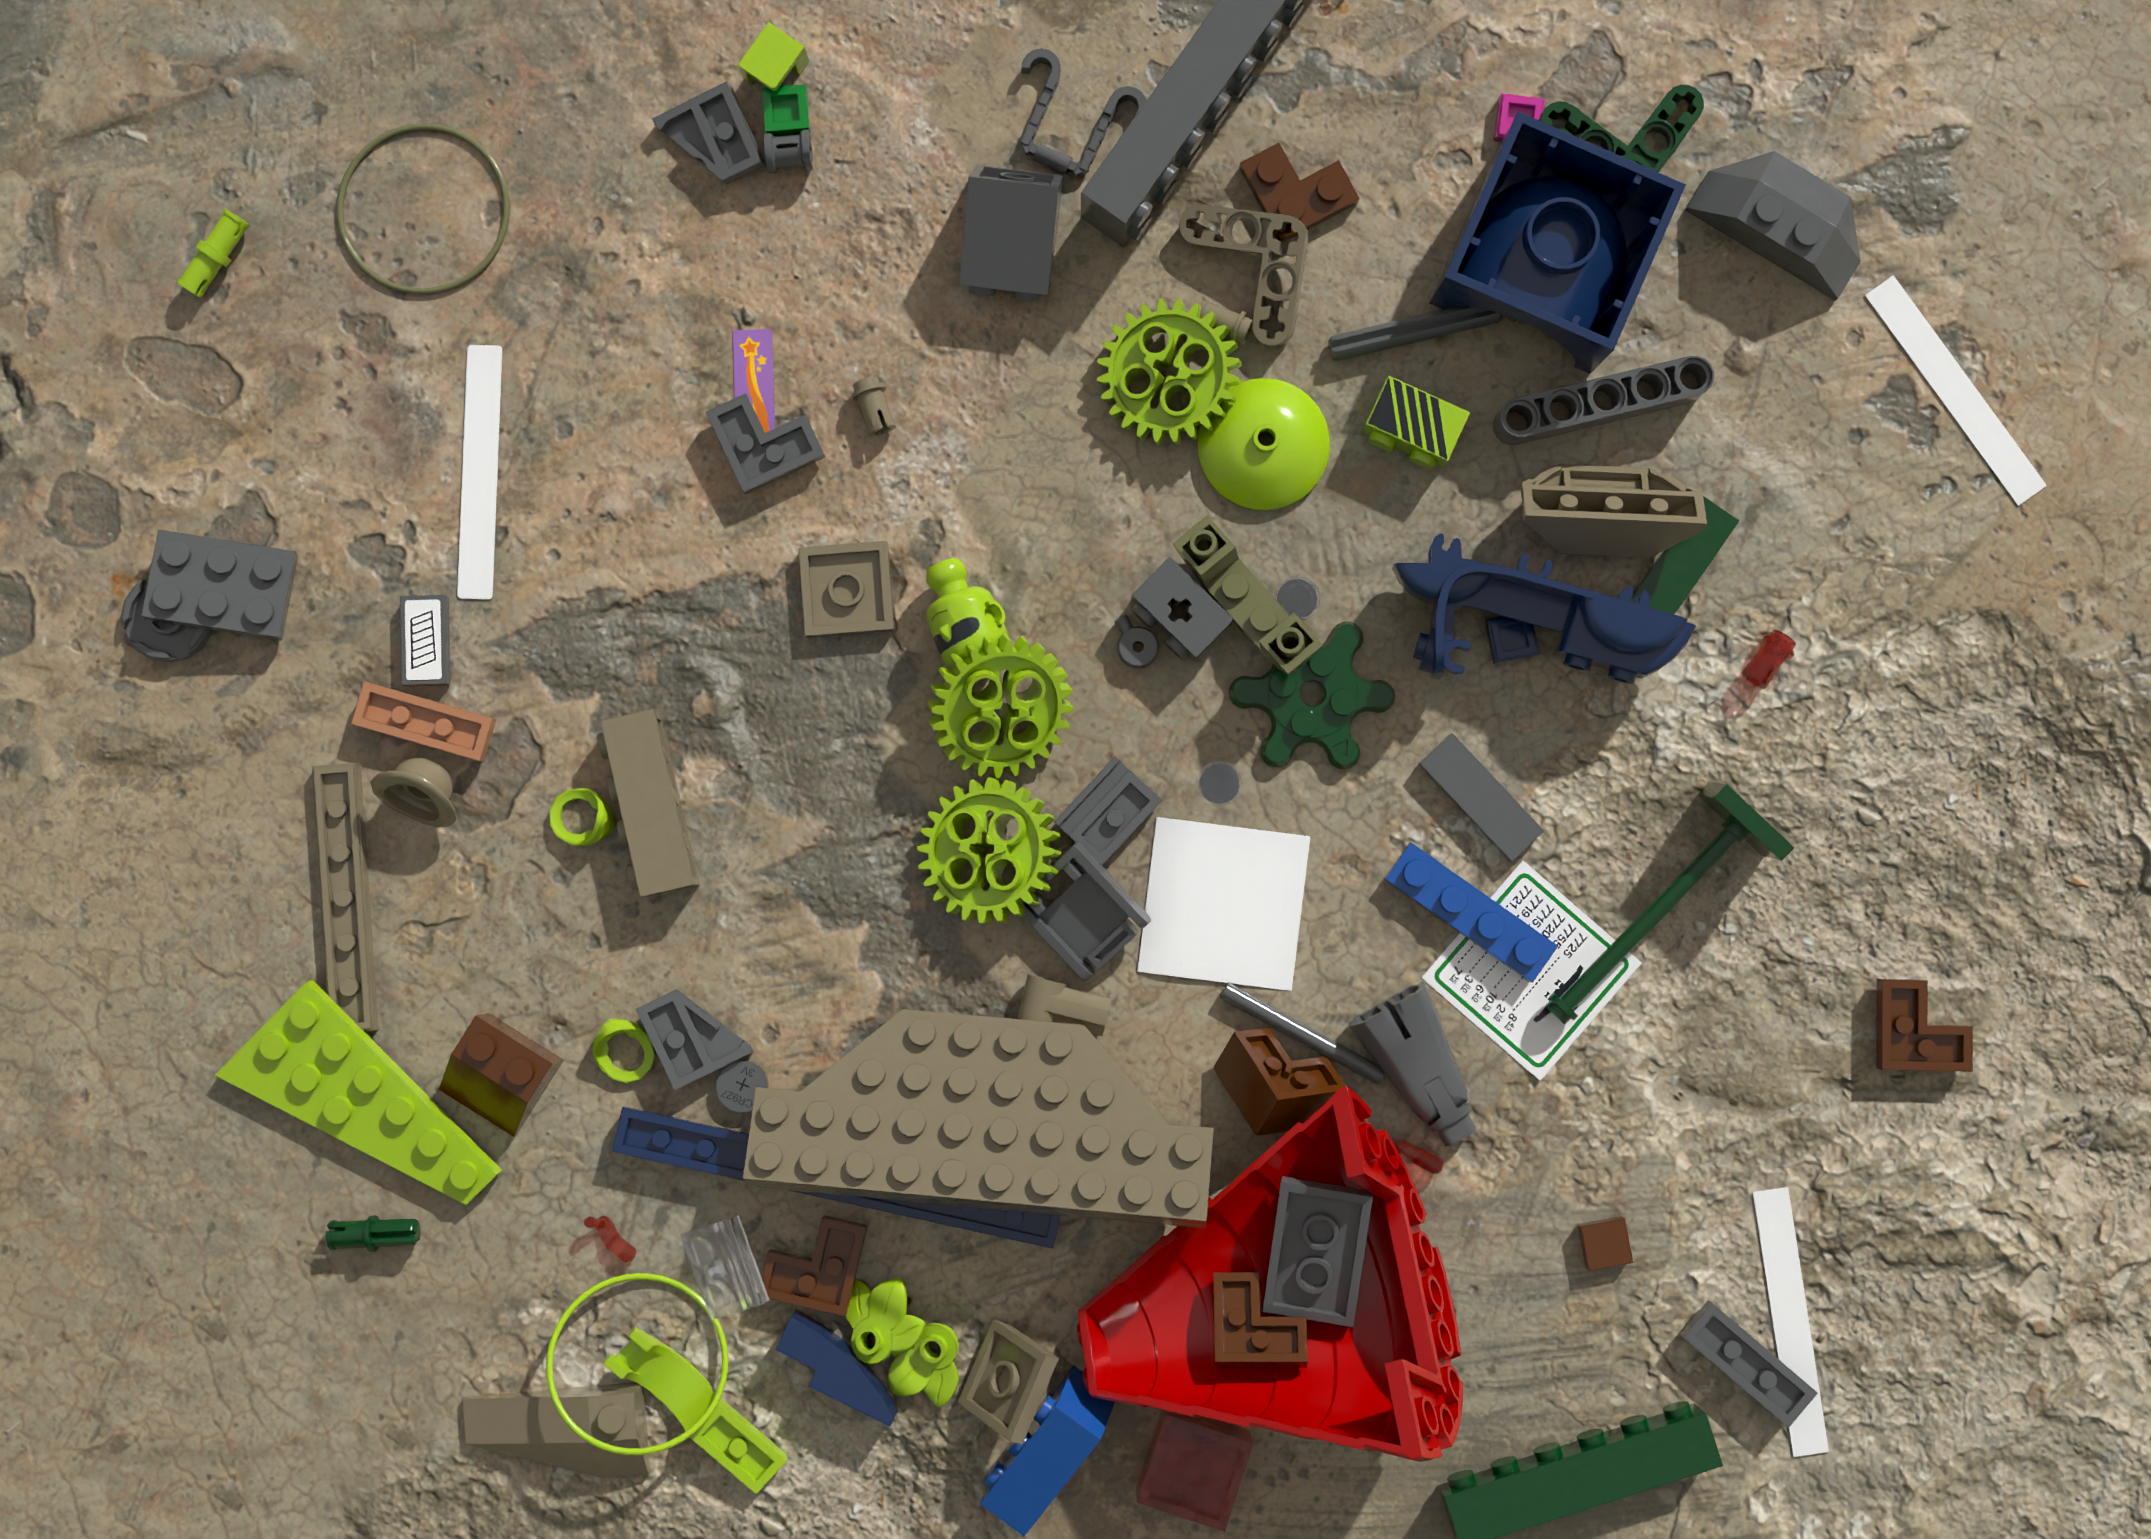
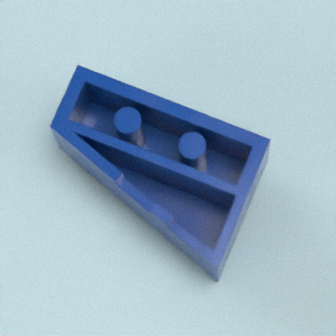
[980,1365,1115,1536]

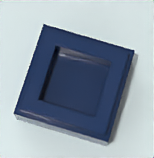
[1485,616,1540,664]

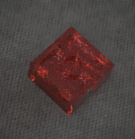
[1136,1409,1253,1532]

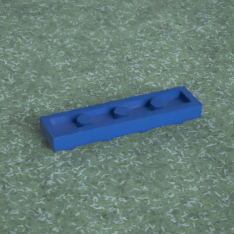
[1383,842,1558,983]

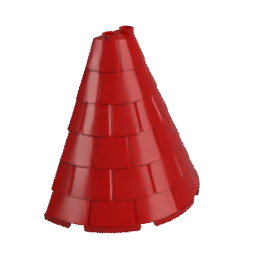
[1077,1086,1463,1462]

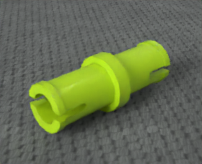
[176,208,250,298]

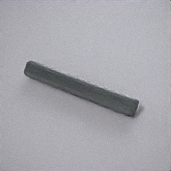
[1328,306,1502,361]

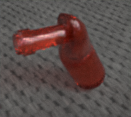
[1394,1140,1444,1174]
[584,1216,637,1263]

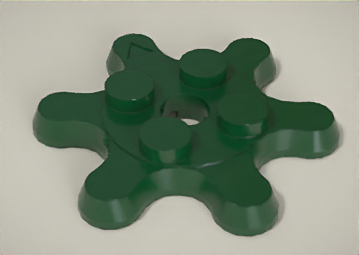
[1229,621,1395,770]

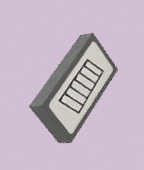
[400,595,450,686]

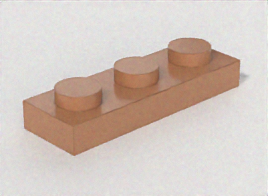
[351,681,497,762]

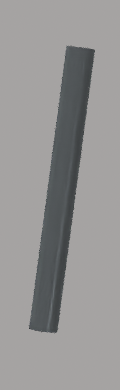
[1220,982,1385,1085]

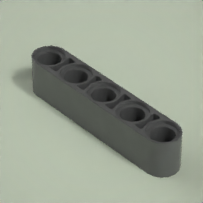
[1493,356,1714,445]

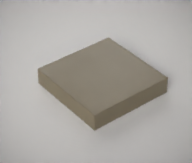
[798,541,895,638]
[957,1319,1059,1444]

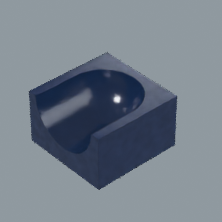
[1429,112,1686,374]

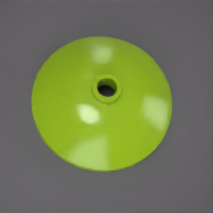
[1197,378,1330,511]

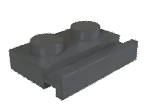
[1054,757,1163,865]

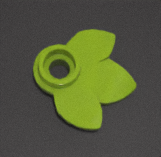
[846,1278,926,1364]
[887,1323,959,1407]

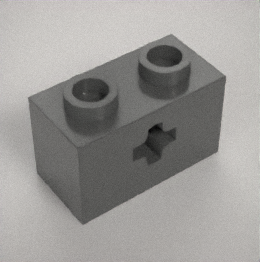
[1131,557,1234,662]

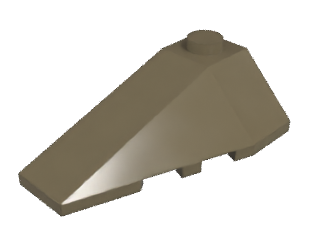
[462,1382,650,1478]

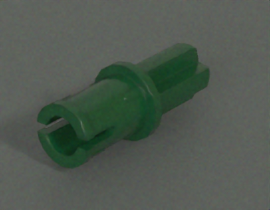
[326,1215,421,1252]

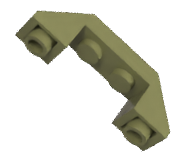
[1173,515,1324,676]

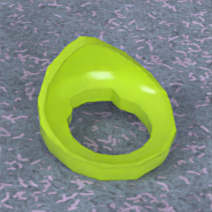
[549,788,616,847]
[593,1018,655,1083]

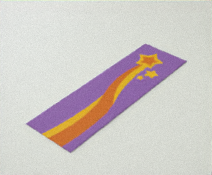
[732,329,775,433]

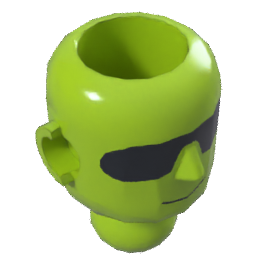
[926,558,1010,670]

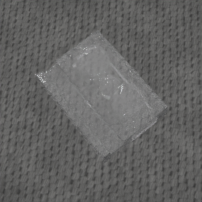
[680,1214,770,1320]

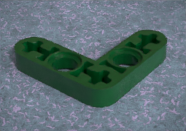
[1540,84,1704,172]

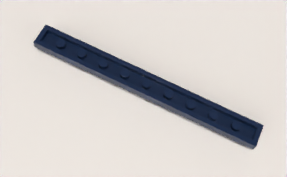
[612,1106,1061,1249]

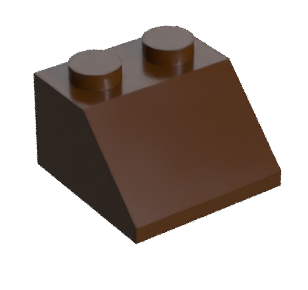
[439,1013,564,1137]

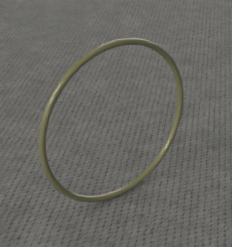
[337,123,510,295]

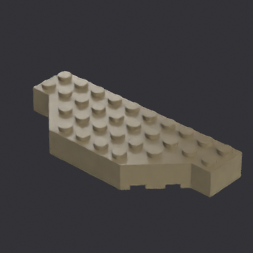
[743,1009,1214,1229]

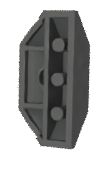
[1685,151,1861,301]

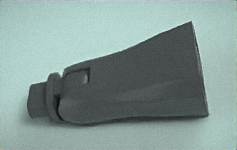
[1348,982,1477,1146]

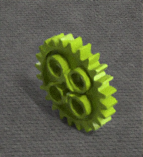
[1097,298,1242,445]
[927,633,1074,778]
[917,777,1061,925]

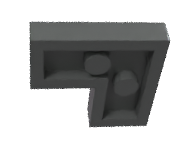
[706,393,825,495]

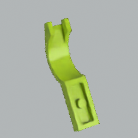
[603,1326,787,1494]

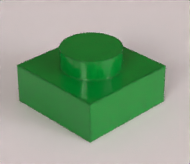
[761,84,811,136]

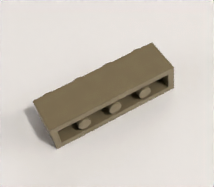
[597,709,700,897]

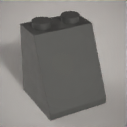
[959,165,1064,301]

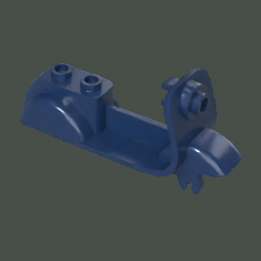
[1392,533,1696,684]

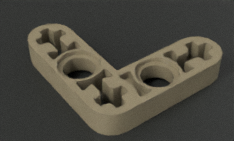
[1179,204,1308,346]

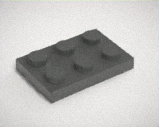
[141,529,298,641]
[1262,1176,1373,1327]

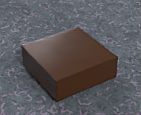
[1577,1216,1633,1271]

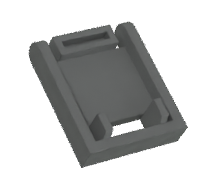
[1022,841,1151,981]

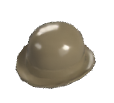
[370,757,456,827]

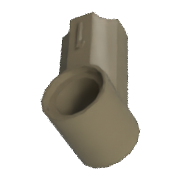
[1017,974,1112,1036]

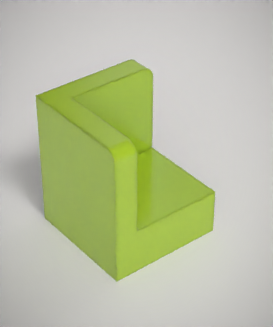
[738,22,809,91]

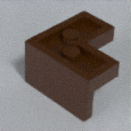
[1214,1027,1346,1136]

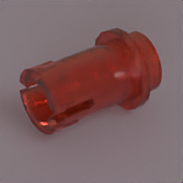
[1741,630,1796,689]

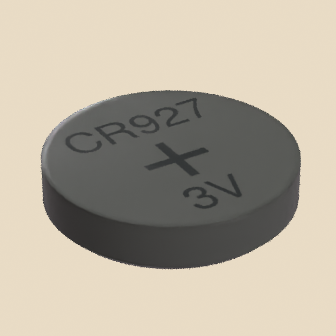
[716,1060,769,1113]

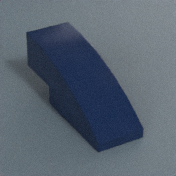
[775,1309,898,1426]

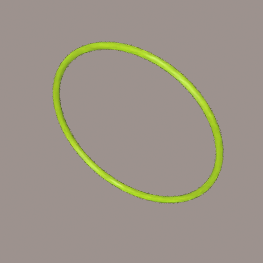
[546,1273,729,1455]

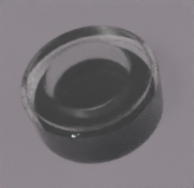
[1275,575,1320,621]
[1197,761,1242,806]

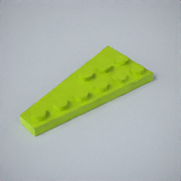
[215,980,502,1205]

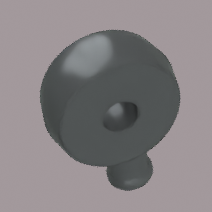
[1114,615,1159,668]

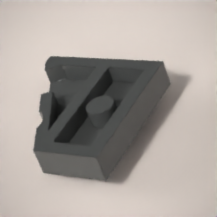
[652,81,766,185]
[636,989,754,1091]

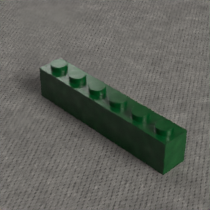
[1438,1401,1723,1539]

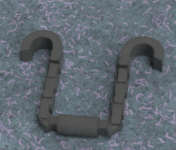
[1020,48,1146,177]

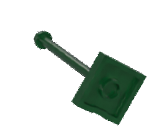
[1545,782,1794,1025]

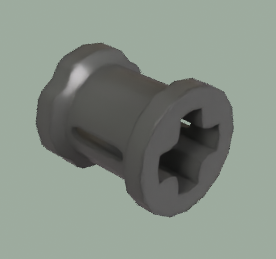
[764,129,813,174]

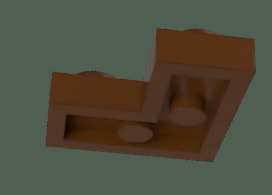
[1239,143,1360,243]
[1876,979,1973,1072]
[757,1215,868,1317]
[1213,1272,1308,1368]

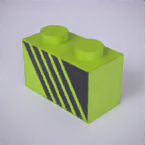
[1361,375,1470,470]

